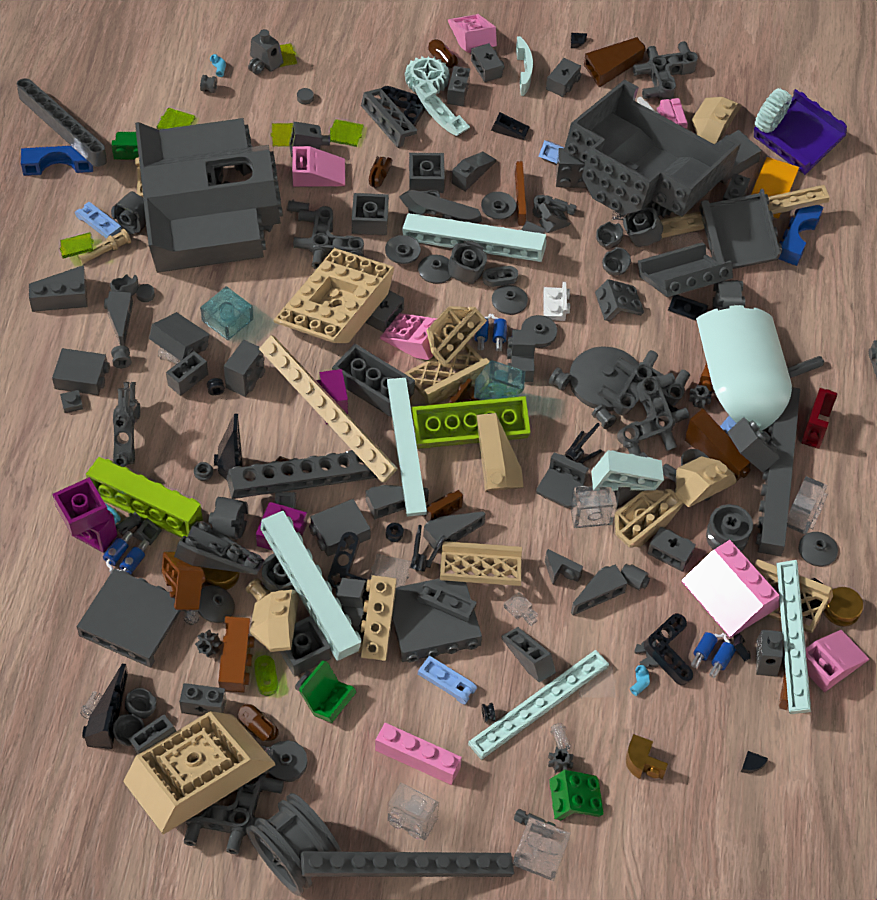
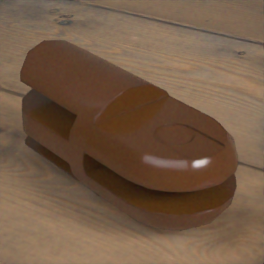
[428,39,458,68]
[369,156,393,188]
[238,704,279,741]

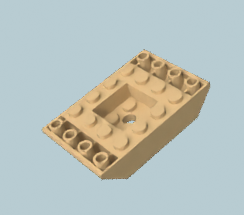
[273,248,394,343]
[123,711,275,835]

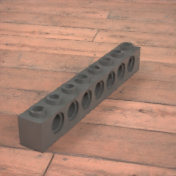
[227,448,380,499]

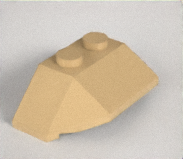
[692,97,742,144]
[426,306,487,367]
[675,456,737,507]
[614,489,684,548]
[250,590,299,652]

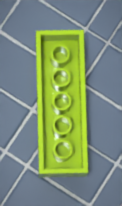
[411,396,530,449]
[86,457,203,538]

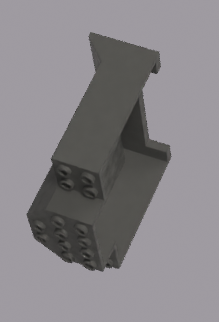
[564,79,741,217]
[135,118,283,273]

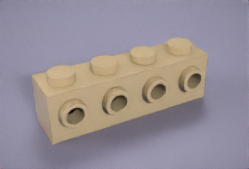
[358,575,397,661]

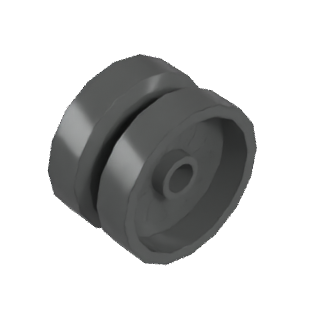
[706,504,753,552]

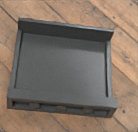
[699,189,782,269]
[638,243,733,297]
[77,569,186,668]
[392,578,482,662]

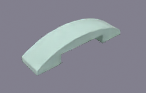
[516,36,533,96]
[414,79,470,136]

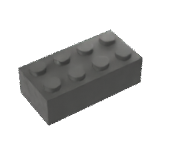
[332,344,415,417]

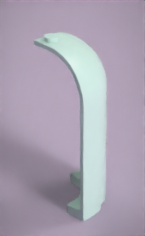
[696,305,792,431]

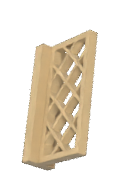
[404,343,491,405]
[440,541,522,586]
[754,559,833,633]

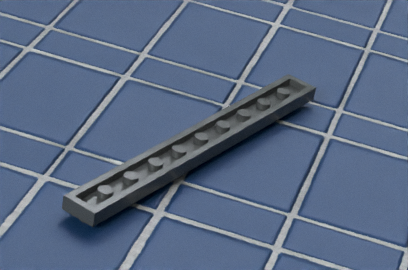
[300,851,514,877]

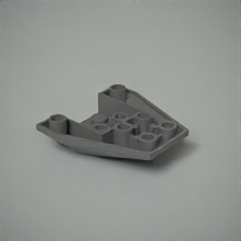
[174,521,265,575]

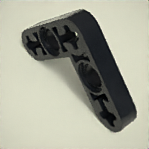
[380,86,425,131]
[328,532,368,588]
[644,613,693,685]

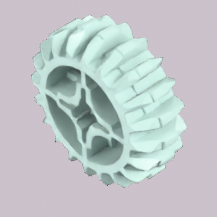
[405,55,450,94]
[755,88,792,133]

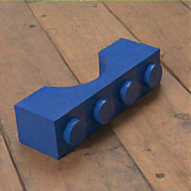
[21,146,93,176]
[779,205,824,266]

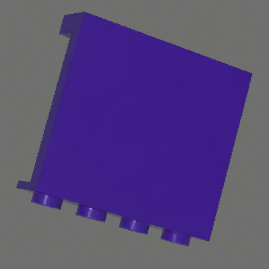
[754,89,847,175]

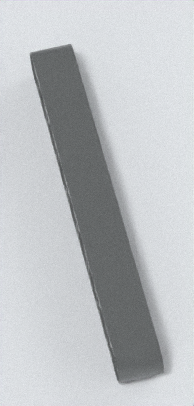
[17,78,107,167]

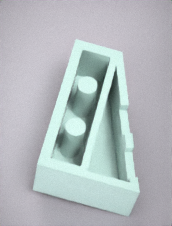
[591,450,664,491]

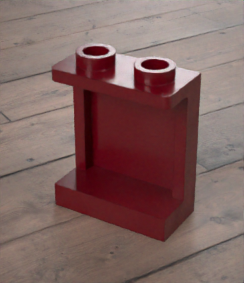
[801,388,838,449]

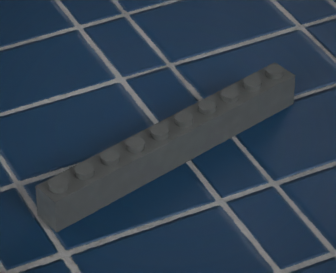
[755,387,800,556]

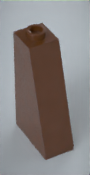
[584,37,646,87]
[684,408,751,481]

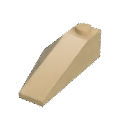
[476,413,524,492]

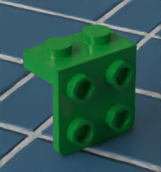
[111,132,139,160]
[299,660,357,723]
[549,769,604,820]

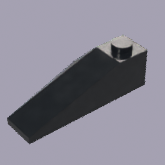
[214,414,242,480]
[82,664,128,749]

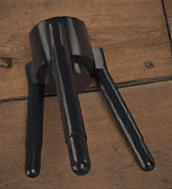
[565,423,602,464]
[410,525,446,572]

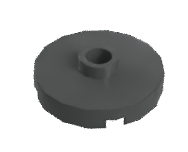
[521,315,557,348]
[267,740,307,782]

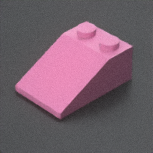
[448,14,497,53]

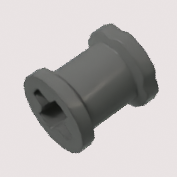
[532,195,549,218]
[592,404,617,429]

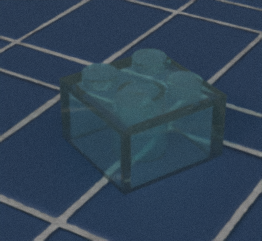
[200,286,254,340]
[474,360,526,400]

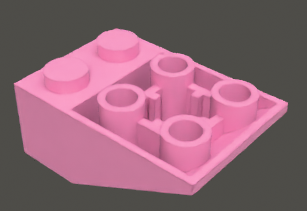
[292,146,345,187]
[380,313,437,360]
[806,630,869,693]

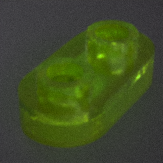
[254,655,278,696]

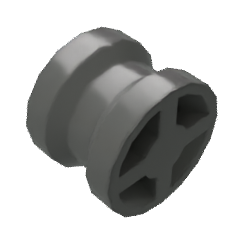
[200,75,218,93]
[111,345,132,369]
[549,367,572,391]

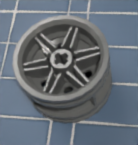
[247,793,342,896]

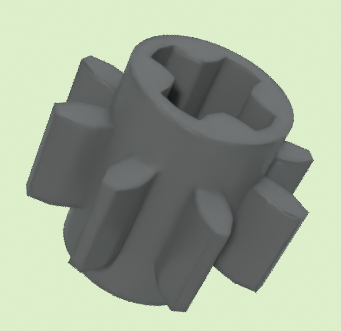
[689,385,712,408]
[195,630,222,657]
[548,747,574,774]

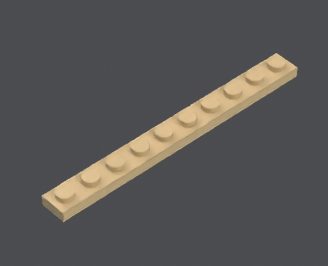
[661,185,830,238]
[259,335,398,483]

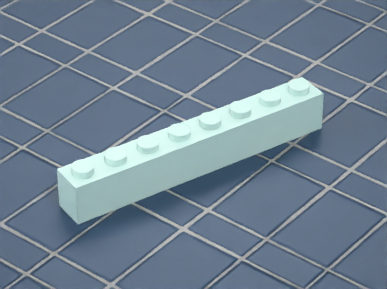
[402,213,546,262]
[261,511,361,661]

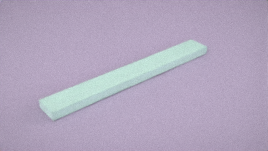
[387,378,427,517]
[777,560,811,715]
[468,650,609,760]

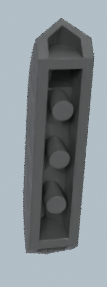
[400,190,482,224]

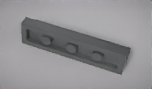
[361,88,418,148]

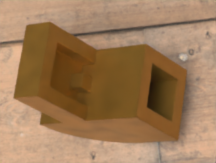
[626,734,668,779]

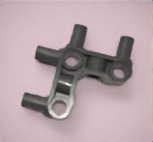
[633,41,698,100]
[293,206,364,269]
[597,350,690,415]
[617,373,690,456]
[113,382,140,467]
[183,773,284,855]

